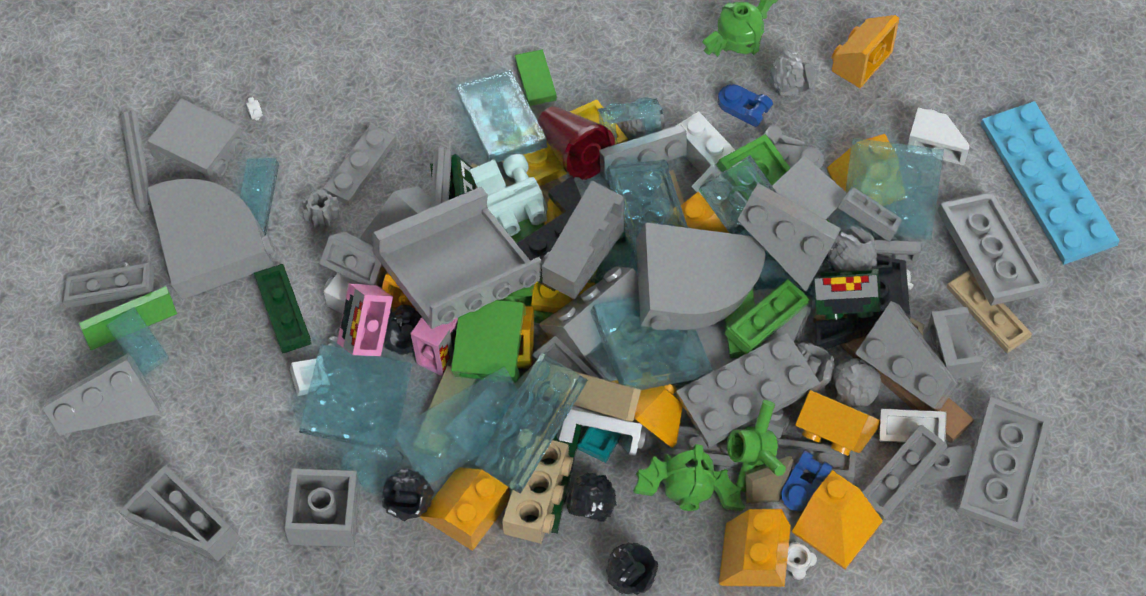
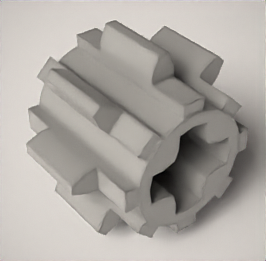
[302,189,339,228]

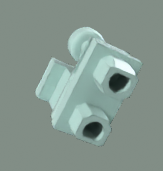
[470,154,548,236]

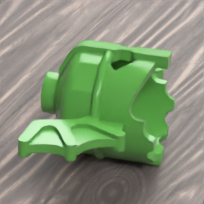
[702,0,778,57]
[633,444,745,511]

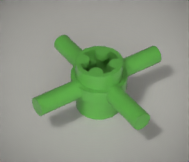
[727,400,786,492]

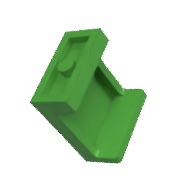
[451,296,526,383]

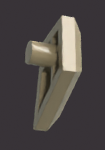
[745,456,793,504]

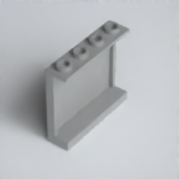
[373,187,542,329]

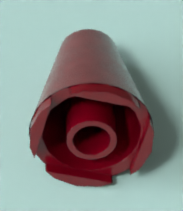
[537,106,615,180]

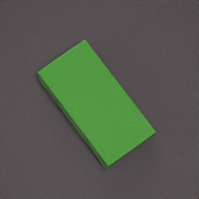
[515,49,557,106]

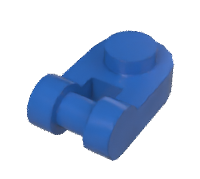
[718,84,773,127]
[782,450,833,511]

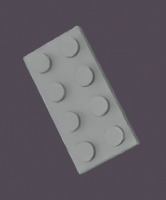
[937,192,1048,306]
[676,332,821,448]
[956,397,1051,534]

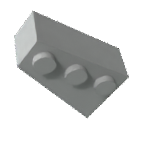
[541,181,624,299]
[738,183,841,291]
[539,266,640,357]
[855,301,958,410]
[42,353,162,435]
[118,465,241,562]

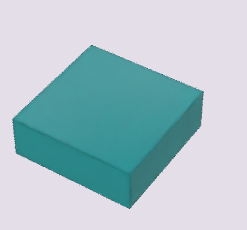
[578,427,621,463]

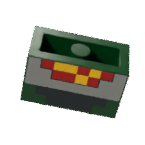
[814,269,881,319]

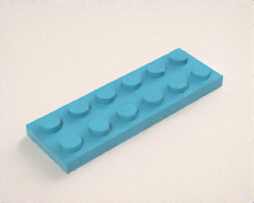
[981,101,1120,265]

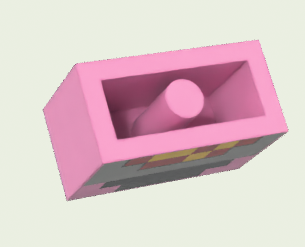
[337,283,393,357]
[411,318,458,377]

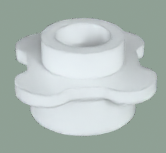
[786,542,817,580]

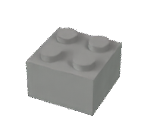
[285,469,360,547]

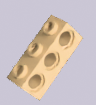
[502,435,573,544]

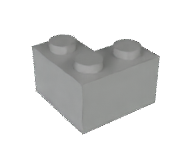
[359,186,431,245]

